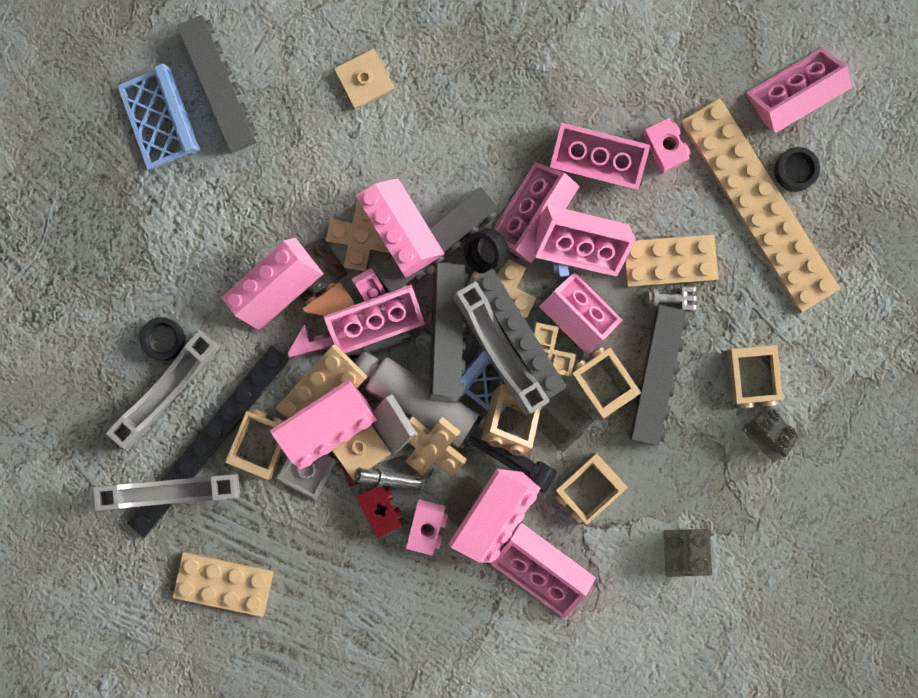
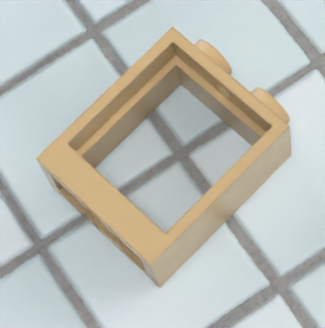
[727,345,783,408]
[572,347,641,419]
[481,383,541,456]
[225,409,284,480]
[555,453,628,525]

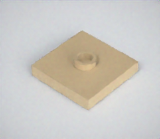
[334,49,395,110]
[332,425,391,481]

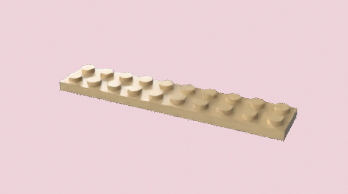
[681,98,840,313]

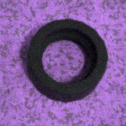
[774,147,821,192]
[464,228,509,274]
[140,317,185,361]

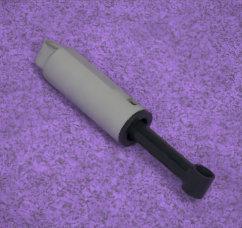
[355,351,557,493]

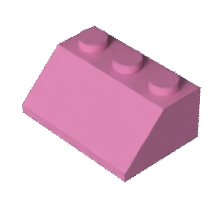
[539,272,622,355]

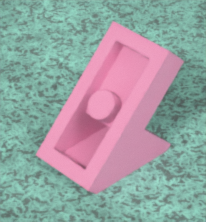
[352,268,387,301]
[288,325,334,358]

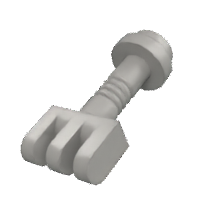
[646,287,697,310]

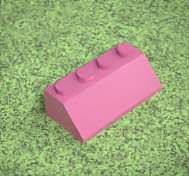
[746,48,852,133]
[550,122,650,190]
[493,162,580,263]
[356,179,445,278]
[534,205,636,276]
[221,238,323,330]
[324,285,425,353]
[270,380,377,470]
[448,469,541,563]
[491,523,596,618]

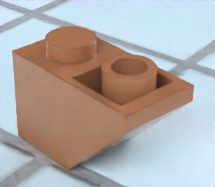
[302,282,356,317]

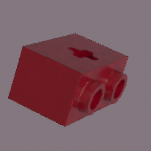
[357,485,404,538]

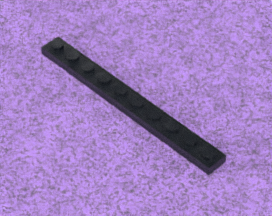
[127,345,290,538]

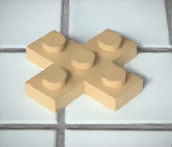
[326,201,391,272]
[466,259,537,319]
[533,322,576,377]
[405,416,467,477]

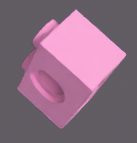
[643,118,690,174]
[406,499,448,556]

